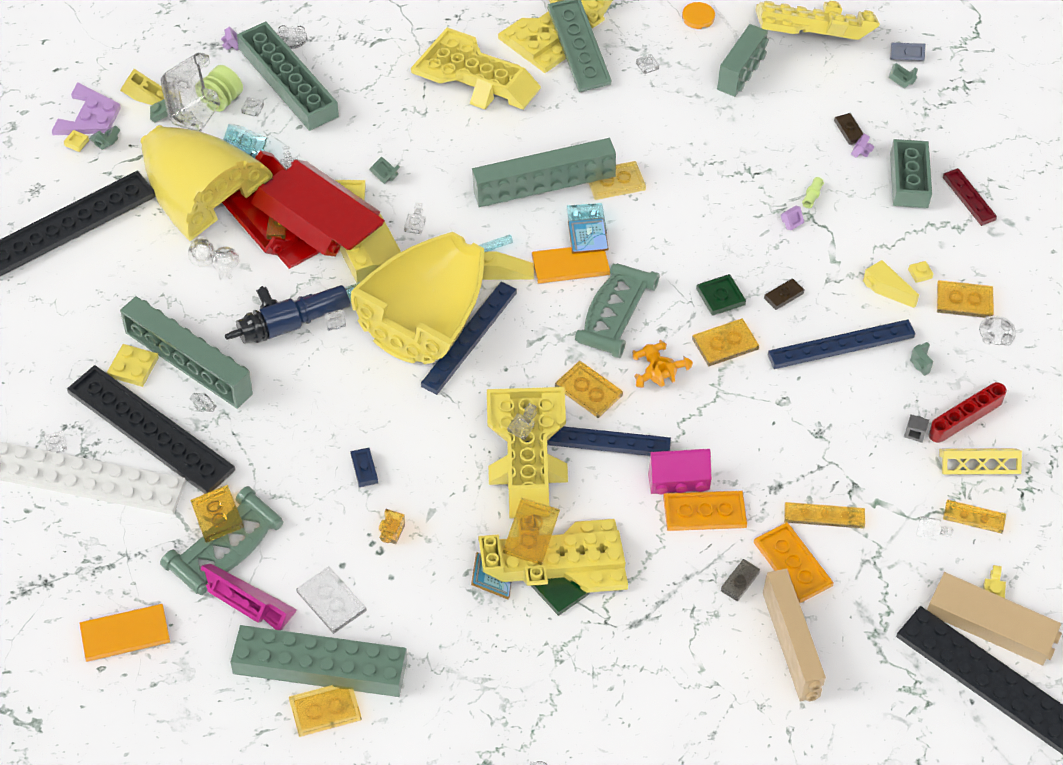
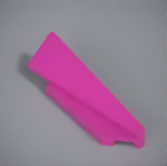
[201,563,297,630]

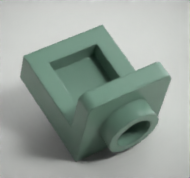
[888,63,918,89]
[150,98,178,123]
[89,125,121,150]
[369,156,400,184]
[910,342,934,376]

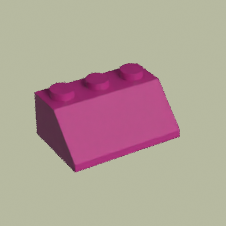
[648,449,712,495]

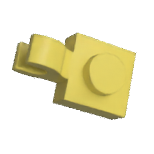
[983,565,1006,598]

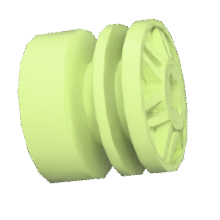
[196,65,243,112]

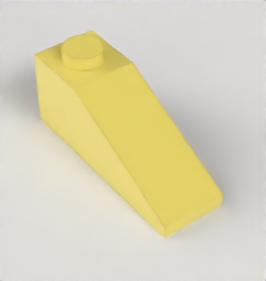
[120,69,179,105]
[482,251,534,280]
[863,260,919,308]

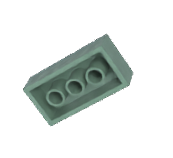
[717,24,769,97]
[890,139,932,208]

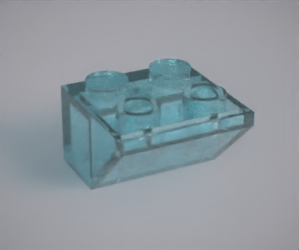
[223,124,268,158]

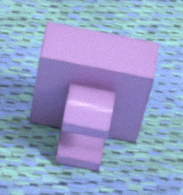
[221,26,239,50]
[851,133,874,158]
[781,206,804,230]

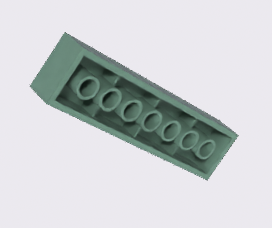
[237,21,339,131]
[472,137,616,207]
[120,296,253,409]
[230,625,407,697]

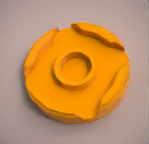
[682,2,715,29]

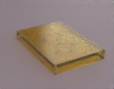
[588,161,646,200]
[937,280,994,319]
[692,318,760,367]
[555,361,623,418]
[190,485,244,543]
[503,497,560,565]
[289,685,362,737]

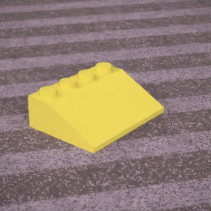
[340,214,401,284]

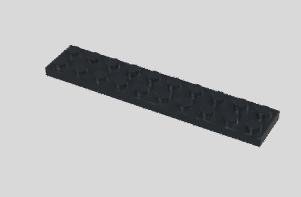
[0,170,156,276]
[67,365,235,496]
[896,606,1063,755]

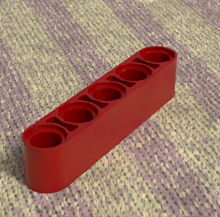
[928,382,1007,443]

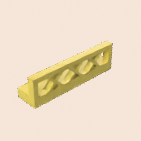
[939,448,1022,474]

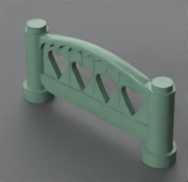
[575,263,660,358]
[160,486,284,595]

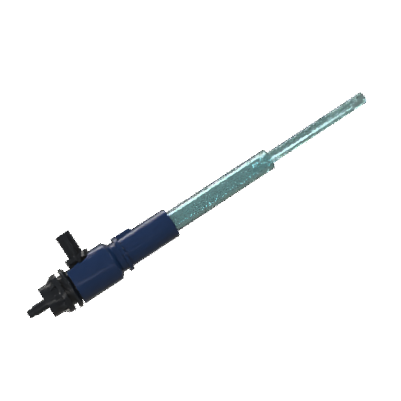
[225,234,513,344]

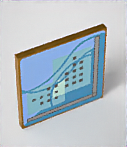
[568,218,609,254]
[471,552,511,599]

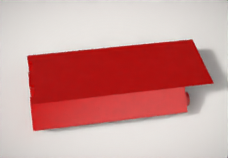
[222,150,320,269]
[251,159,385,257]

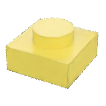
[64,130,89,152]
[908,261,934,283]

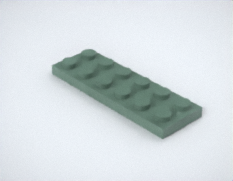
[547,0,612,92]

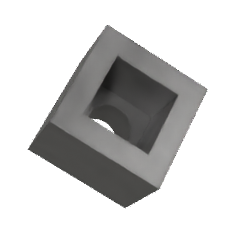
[904,414,929,443]

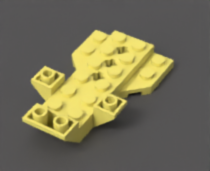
[498,0,613,73]
[756,0,880,40]
[411,27,541,110]
[487,387,568,519]
[478,515,628,593]

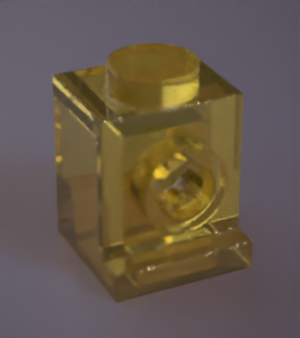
[379,509,405,544]

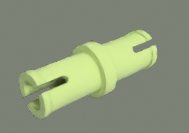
[802,177,824,208]

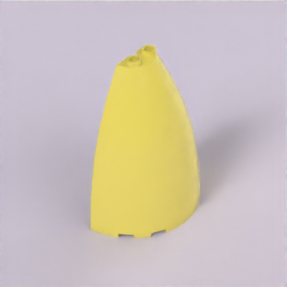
[140,125,273,241]
[351,232,484,364]

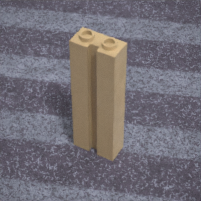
[763,569,826,702]
[927,572,1062,666]

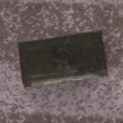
[721,559,760,602]

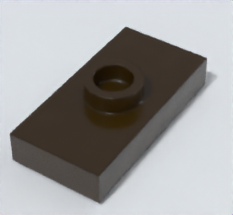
[834,113,864,145]
[764,278,805,310]

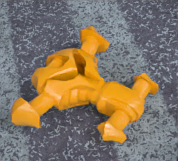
[632,340,693,388]

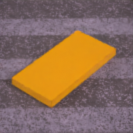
[532,247,610,284]
[663,491,747,531]
[753,522,834,603]
[79,603,170,662]

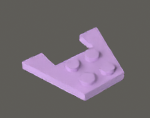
[52,82,121,135]

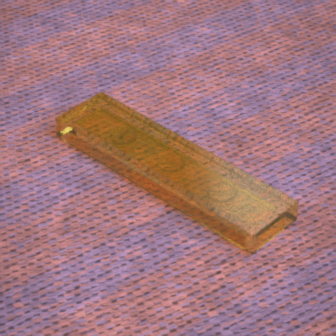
[784,502,865,529]

